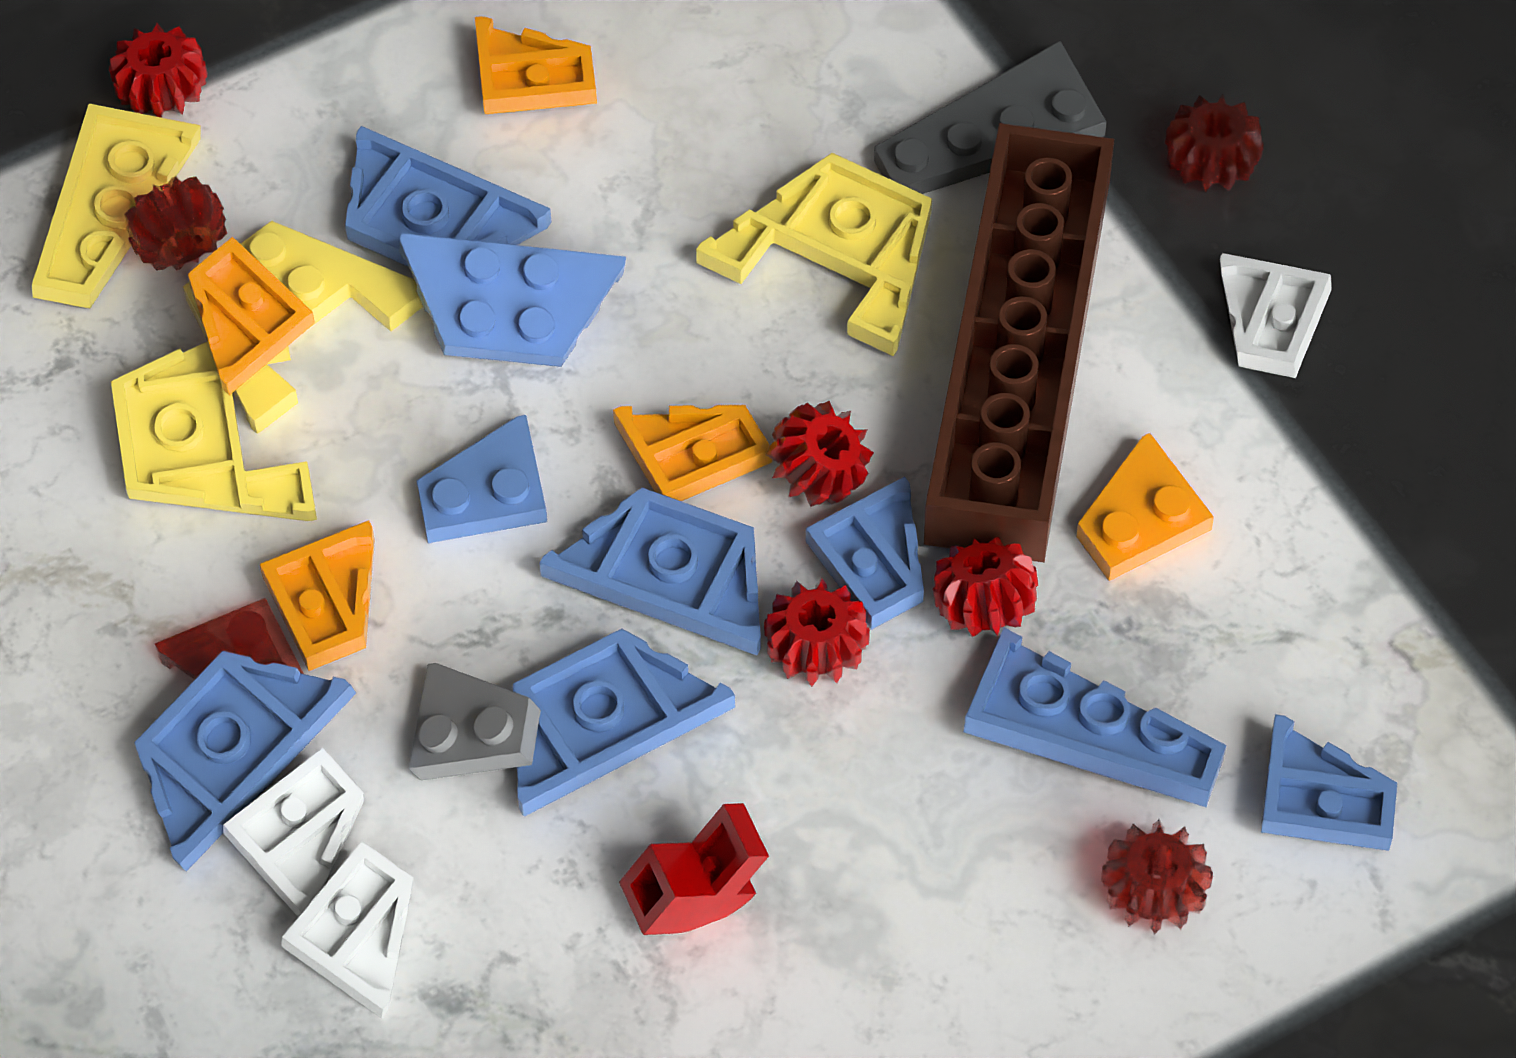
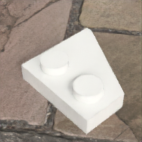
[1220,253,1332,378]
[223,748,364,917]
[281,841,414,1018]

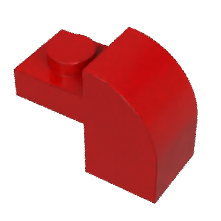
[619,803,769,935]

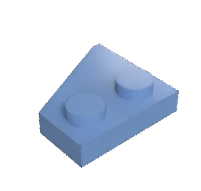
[417,415,547,543]
[806,477,924,630]
[1261,714,1397,851]

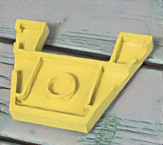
[696,153,932,356]
[183,221,423,434]
[111,341,317,521]

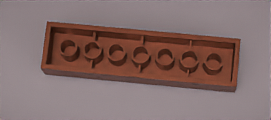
[924,123,1114,563]

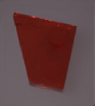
[155,598,304,679]

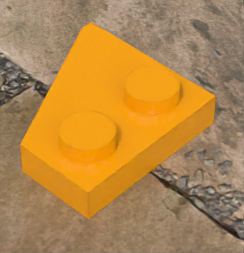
[475,16,597,114]
[188,237,315,395]
[613,405,773,501]
[1076,433,1214,581]
[260,520,375,671]

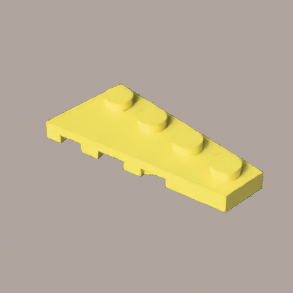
[32,104,201,309]

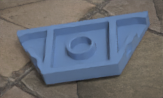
[345,126,552,267]
[399,233,626,367]
[540,487,761,655]
[513,629,735,817]
[134,651,356,872]

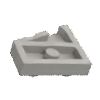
[409,663,541,780]

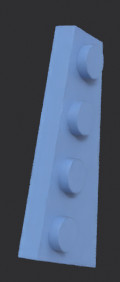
[963,627,1227,807]

